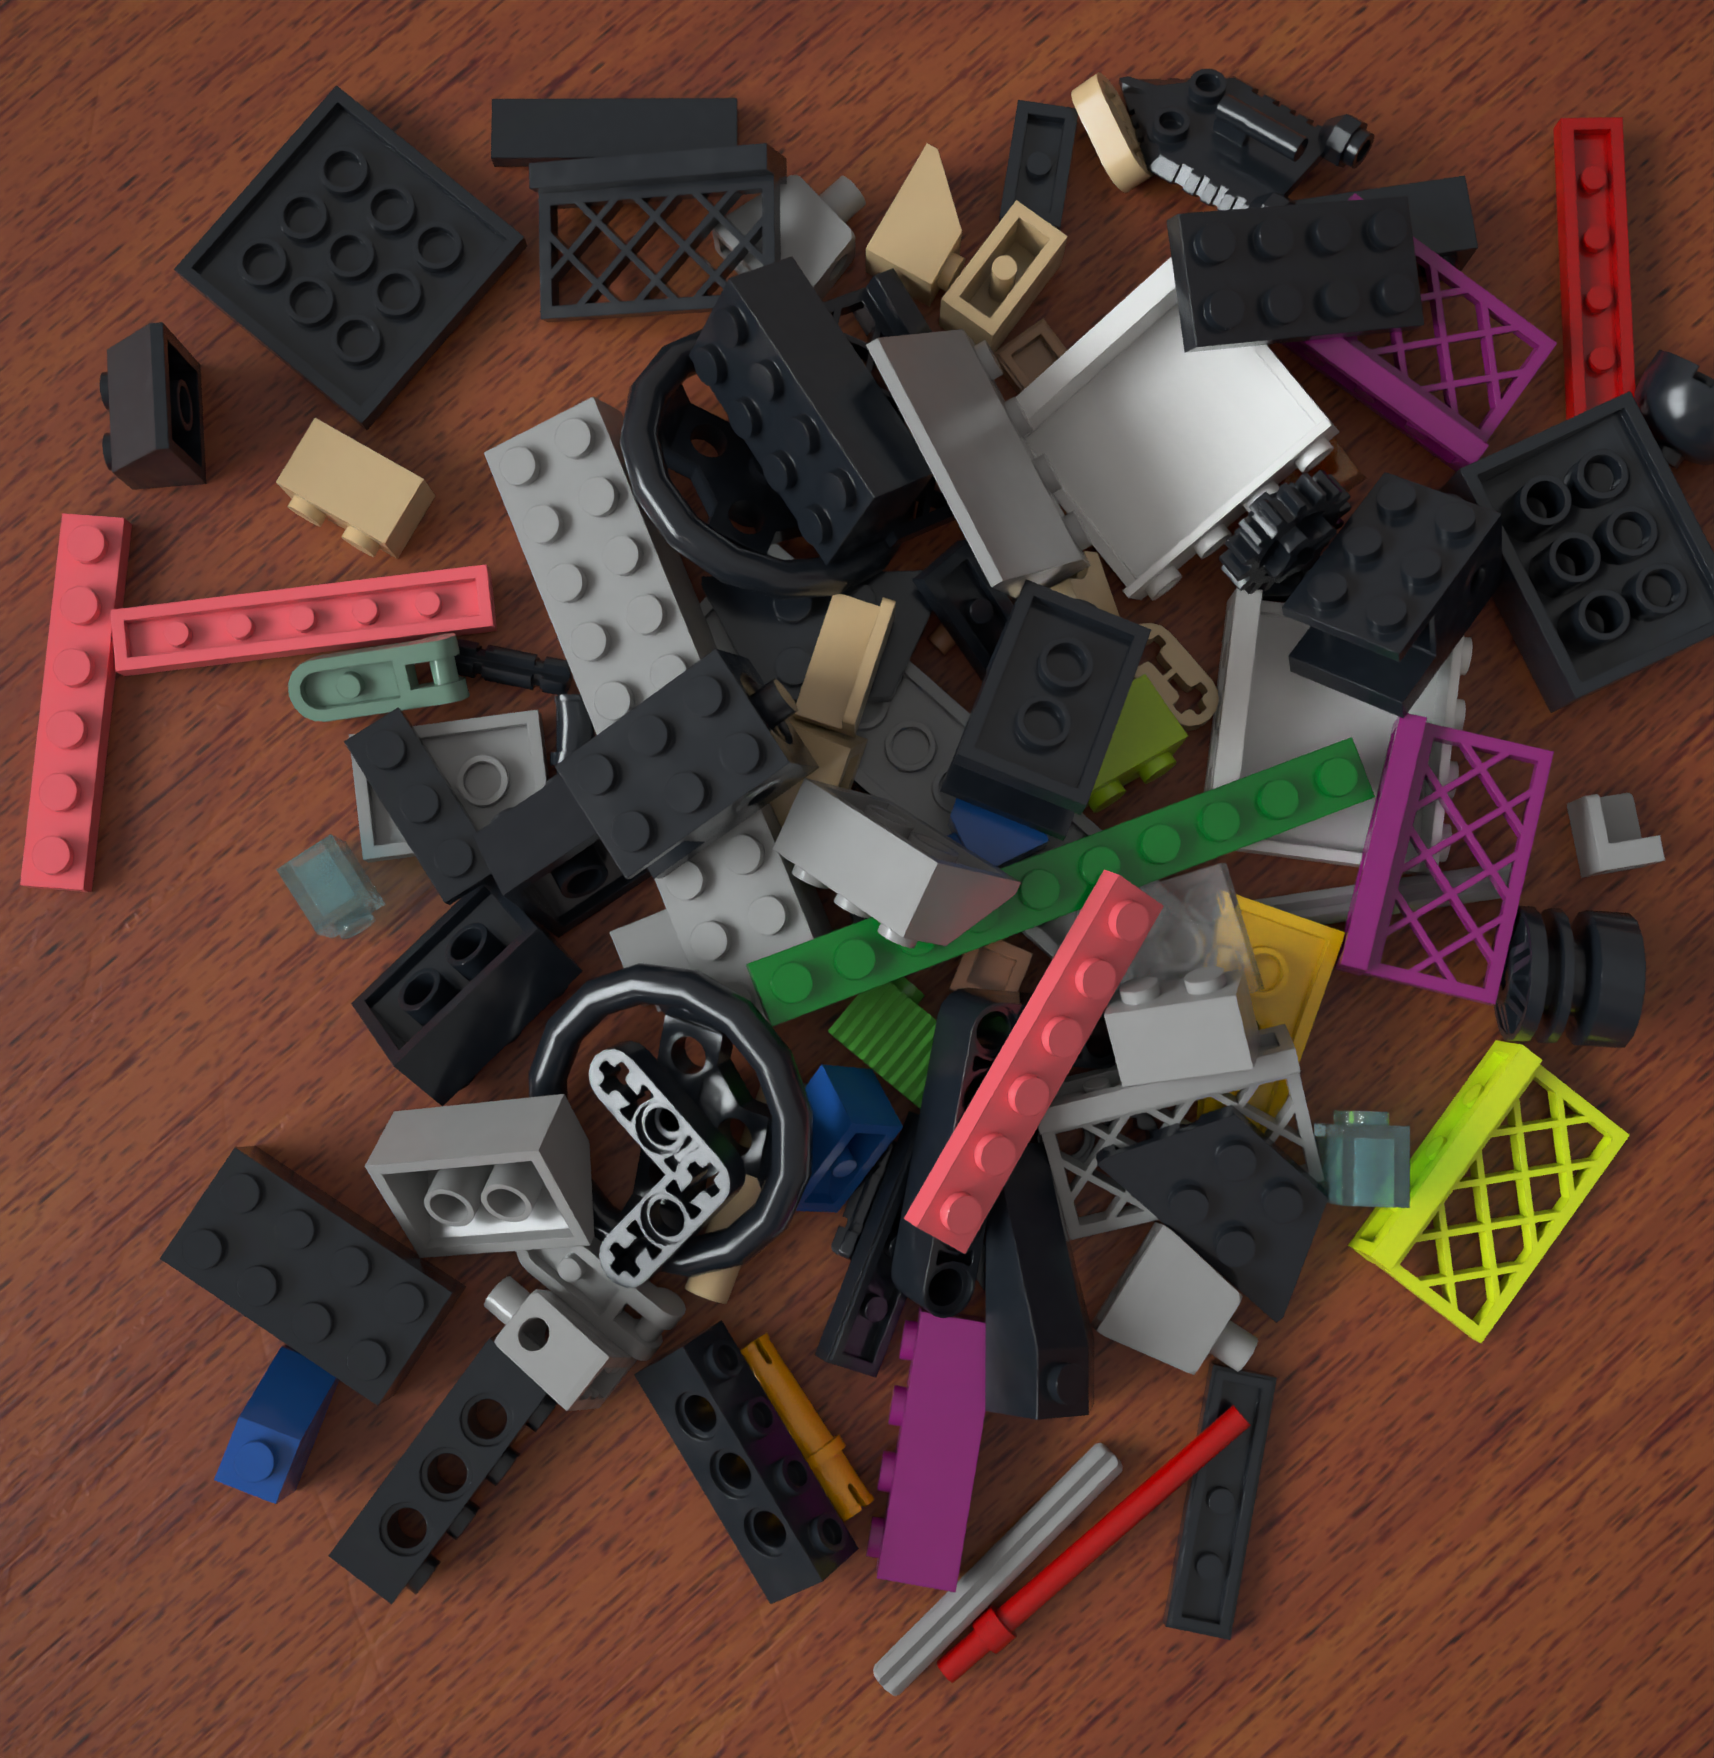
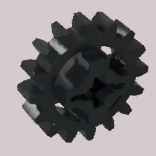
[1219,470,1352,594]

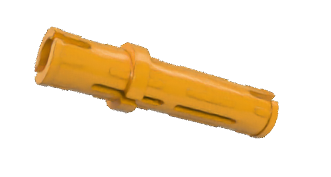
[740,1332,875,1522]

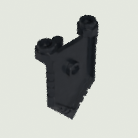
[1119,69,1375,211]

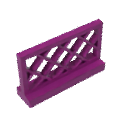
[1280,193,1557,472]
[1334,713,1554,1006]

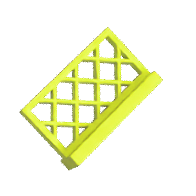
[1348,1040,1630,1343]

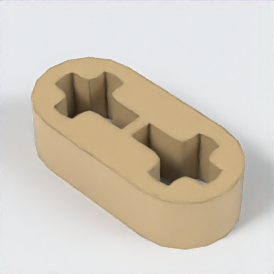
[1071,73,1154,193]
[1133,623,1219,731]

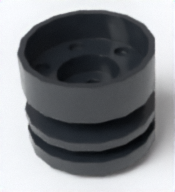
[1494,906,1646,1048]

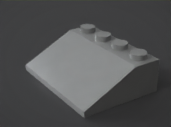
[866,329,1093,599]

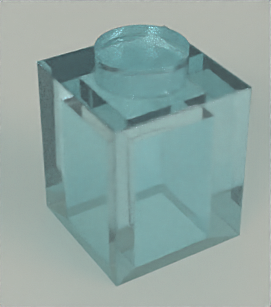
[276,834,385,940]

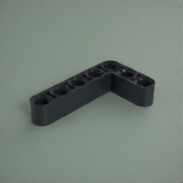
[891,988,1116,1318]

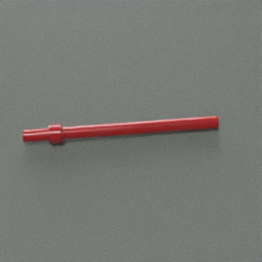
[936,1405,1251,1683]

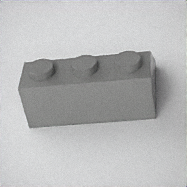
[773,778,1021,948]
[365,1094,594,1258]

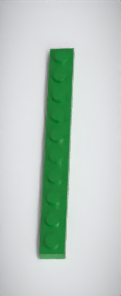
[746,737,1375,1027]

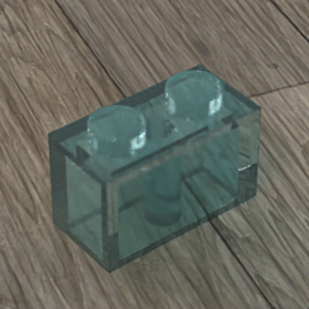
[1314,1111,1410,1208]

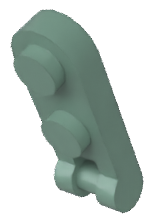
[288,633,470,722]

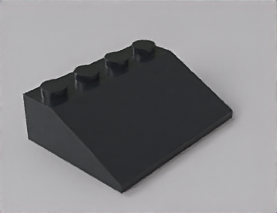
[1439,391,1714,713]

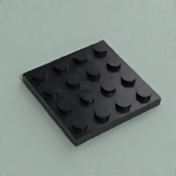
[174,85,527,430]

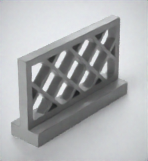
[1038,1024,1325,1240]

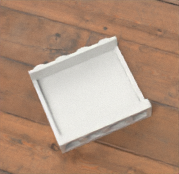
[1016,257,1339,601]
[1204,588,1473,875]

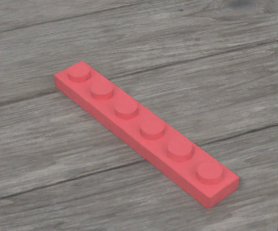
[20,513,132,892]
[110,564,497,676]
[904,870,1164,1254]

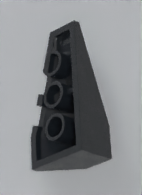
[985,1143,1094,1420]

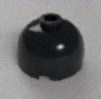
[1634,350,1714,470]

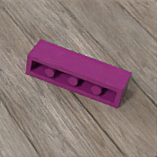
[866,1306,986,1592]

